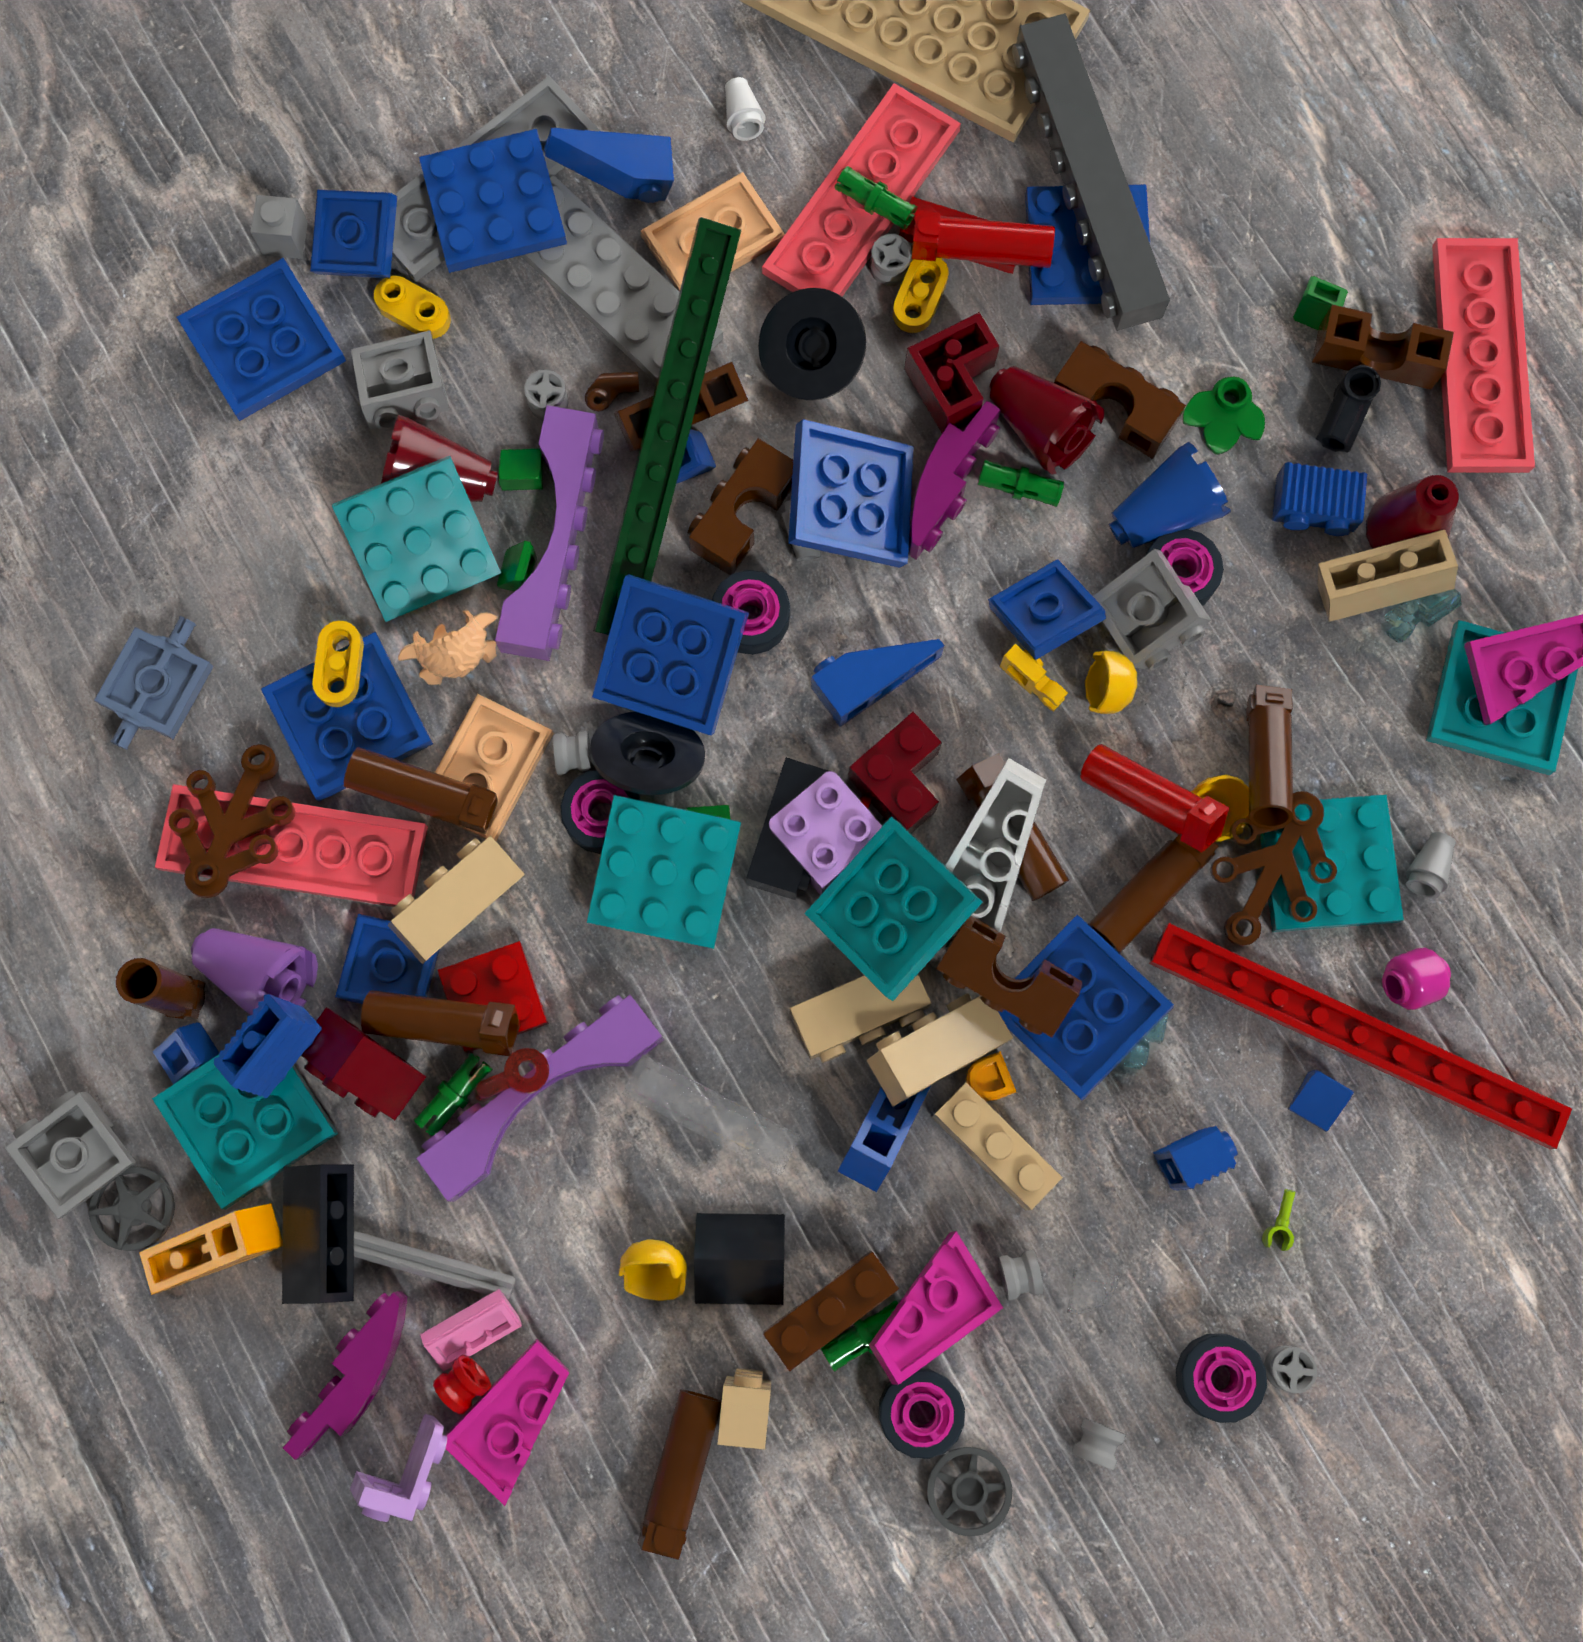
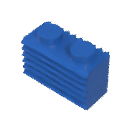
[1272,462,1368,536]
[214,994,322,1099]
[1153,1126,1238,1191]

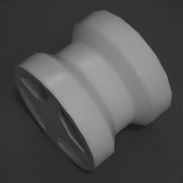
[870,234,912,286]
[524,369,568,420]
[553,730,592,775]
[998,1250,1044,1301]
[1264,1345,1317,1394]
[1071,1417,1126,1470]

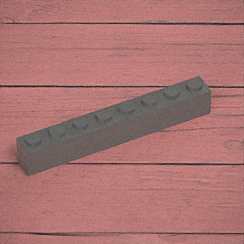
[1012,13,1170,331]

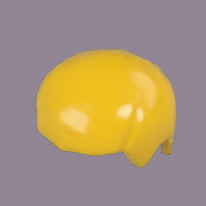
[1085,651,1137,714]
[1191,774,1249,842]
[619,1239,687,1301]

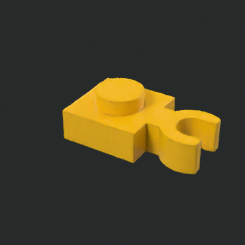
[1000,644,1068,712]

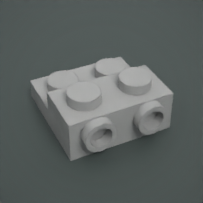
[351,330,450,431]
[1093,549,1211,671]
[5,1090,136,1219]

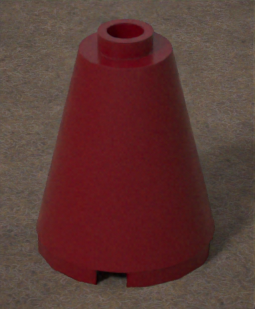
[989,366,1104,474]
[381,415,498,502]
[1366,475,1459,549]

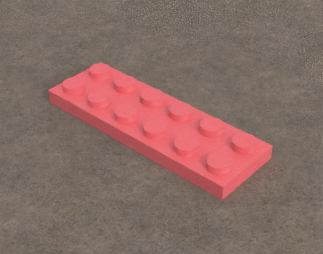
[762,83,961,297]
[1432,238,1535,473]
[155,784,428,907]

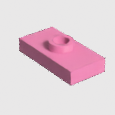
[420,1289,522,1372]

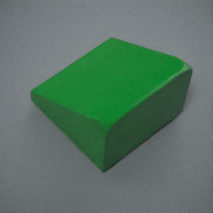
[1293,276,1348,330]
[498,448,543,491]
[497,541,537,592]

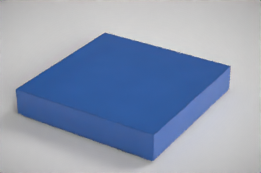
[310,190,397,278]
[988,559,1106,660]
[335,914,440,1004]

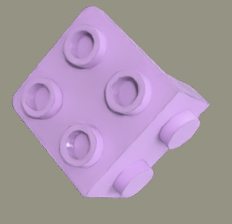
[769,771,882,895]
[350,1414,447,1522]

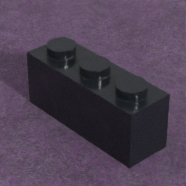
[746,757,829,900]
[282,1164,354,1304]

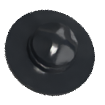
[758,288,866,401]
[590,711,705,795]

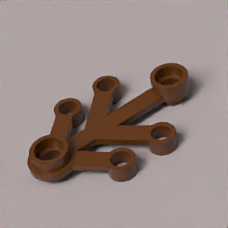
[168,744,295,898]
[1210,791,1337,946]

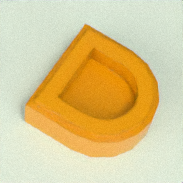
[965,1051,1016,1102]

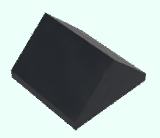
[694,1213,785,1305]

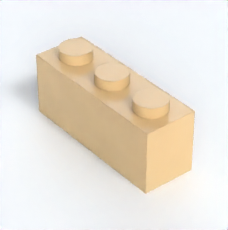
[1317,530,1458,622]
[388,835,525,964]
[790,974,932,1063]
[867,993,1013,1106]
[931,1082,1063,1211]
[717,1368,771,1450]

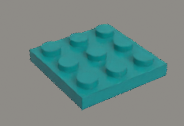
[332,455,501,622]
[1426,620,1579,775]
[1260,794,1404,932]
[587,795,741,949]
[804,817,983,1001]
[152,1054,338,1210]

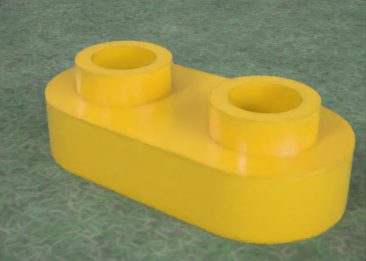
[893,258,949,333]
[374,276,451,339]
[312,621,364,707]

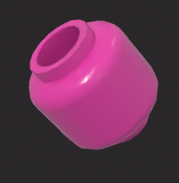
[1382,948,1451,1010]

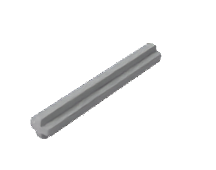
[354,1231,515,1299]

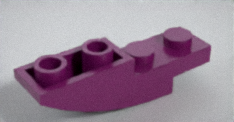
[909,401,1000,560]
[283,1291,408,1460]

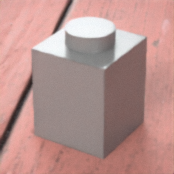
[251,195,308,259]

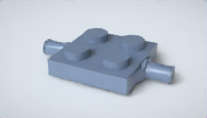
[94,616,214,750]

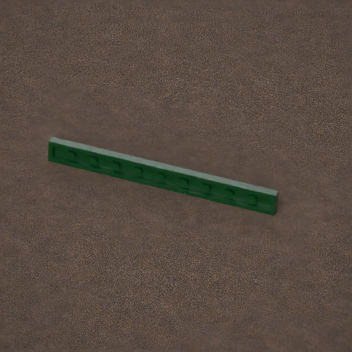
[593,217,741,635]

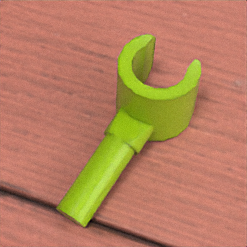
[1262,1189,1296,1251]

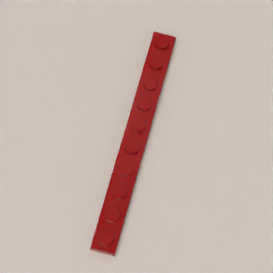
[1149,923,1572,1150]

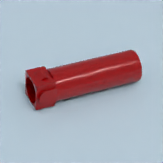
[912,210,1055,268]
[1080,744,1229,852]

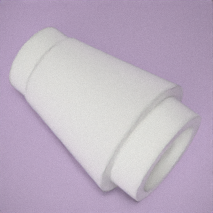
[725,77,766,141]

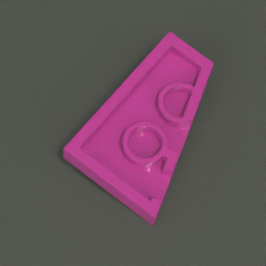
[1464,614,1583,725]
[869,1231,1003,1385]
[445,1339,569,1506]

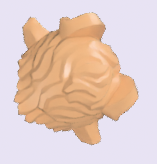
[398,610,498,685]

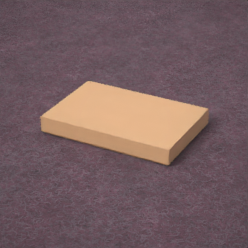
[641,172,785,292]
[435,694,554,841]

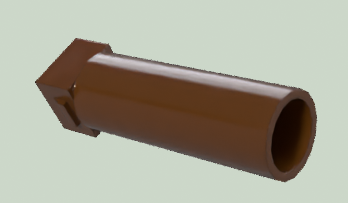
[1246,684,1293,828]
[344,747,498,834]
[956,753,1069,901]
[1088,835,1219,954]
[116,958,205,1019]
[361,990,520,1057]
[638,1389,722,1560]

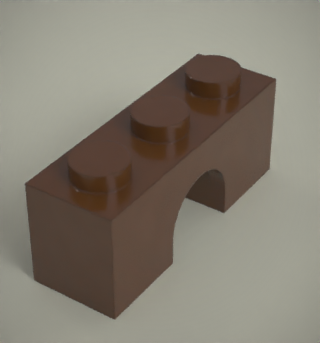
[1312,304,1454,390]
[1054,341,1186,459]
[614,362,749,452]
[687,438,793,575]
[936,916,1082,1038]
[763,1251,899,1372]

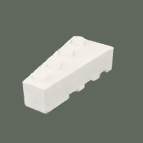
[945,758,1046,937]

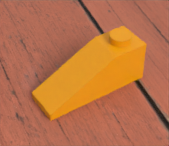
[139,1203,283,1295]

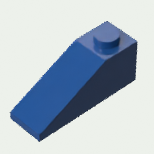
[544,128,674,203]
[811,639,945,727]
[838,1086,931,1192]

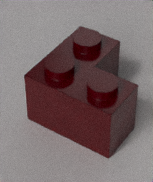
[904,312,1000,433]
[848,711,942,833]
[301,1007,426,1120]

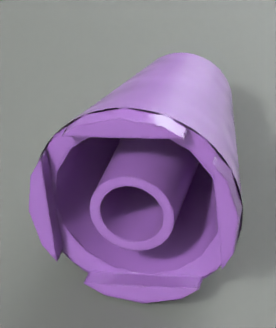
[191,928,318,1016]

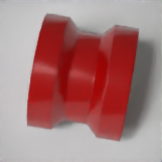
[433,1355,491,1414]

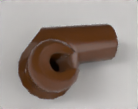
[585,372,639,412]

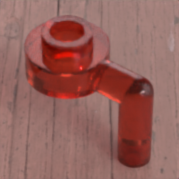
[474,1048,549,1102]

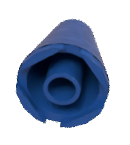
[1108,442,1231,548]

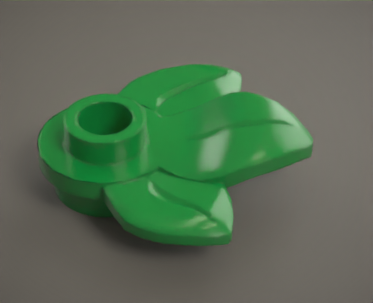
[1182,376,1265,455]

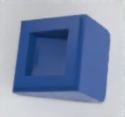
[676,429,716,484]
[152,1022,219,1084]
[1288,1070,1354,1132]

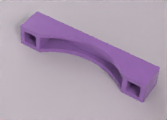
[495,405,604,661]
[416,995,664,1202]

